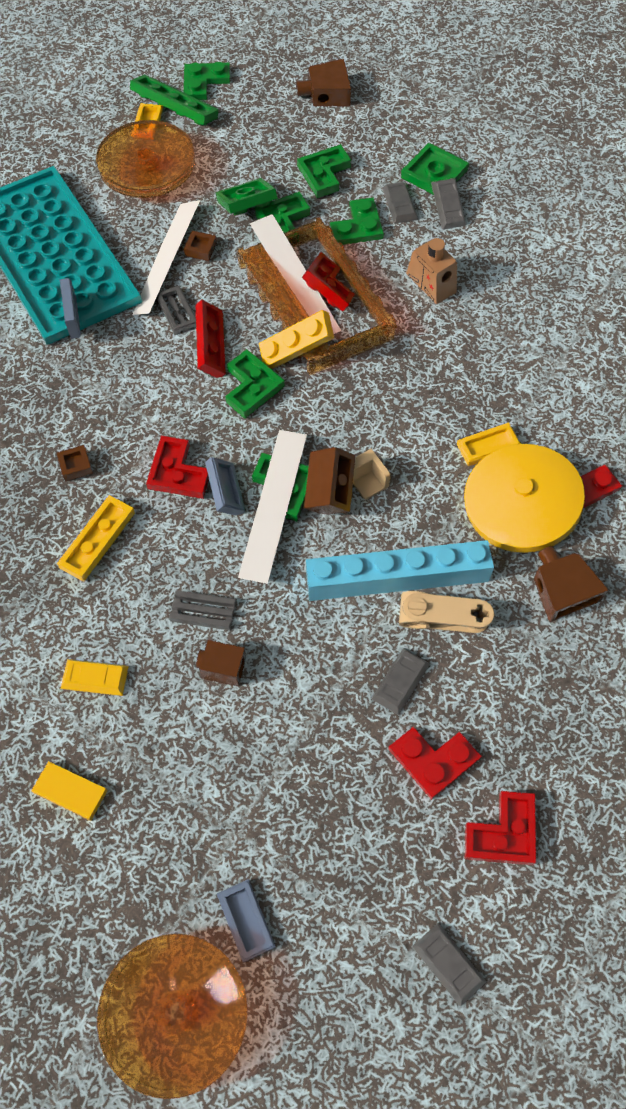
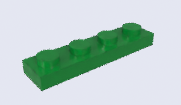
[130,74,219,125]

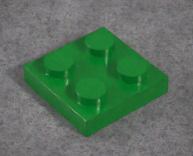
[401,142,469,195]
[215,178,278,215]

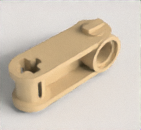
[399,591,494,633]

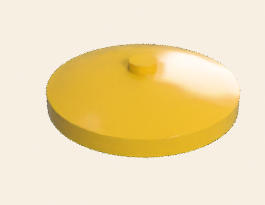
[464,444,585,553]

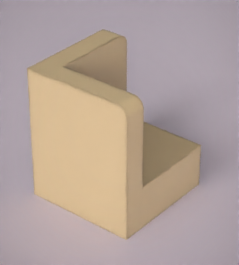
[353,449,390,499]

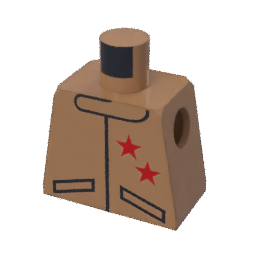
[406,238,457,304]

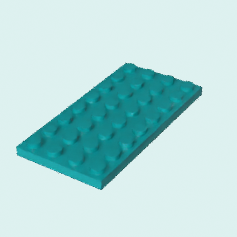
[0,166,142,345]

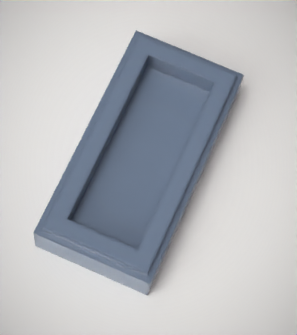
[60,278,81,339]
[205,457,245,516]
[217,879,276,963]

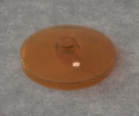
[96,120,195,198]
[97,934,248,1099]

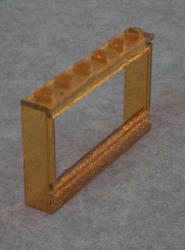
[237,217,397,376]

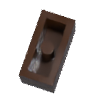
[304,447,356,515]

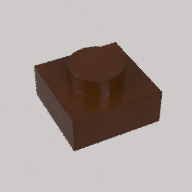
[184,230,217,261]
[57,445,93,482]

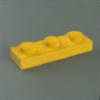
[259,310,334,369]
[57,495,135,582]

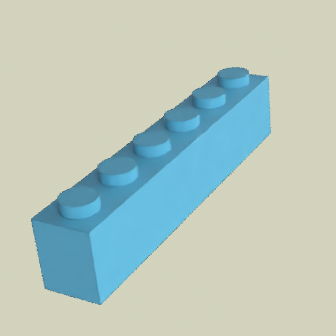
[306,540,494,601]

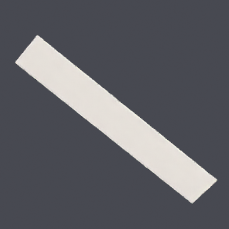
[132,200,200,315]
[250,214,341,334]
[238,430,307,584]

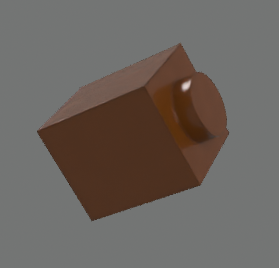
[196,640,246,687]

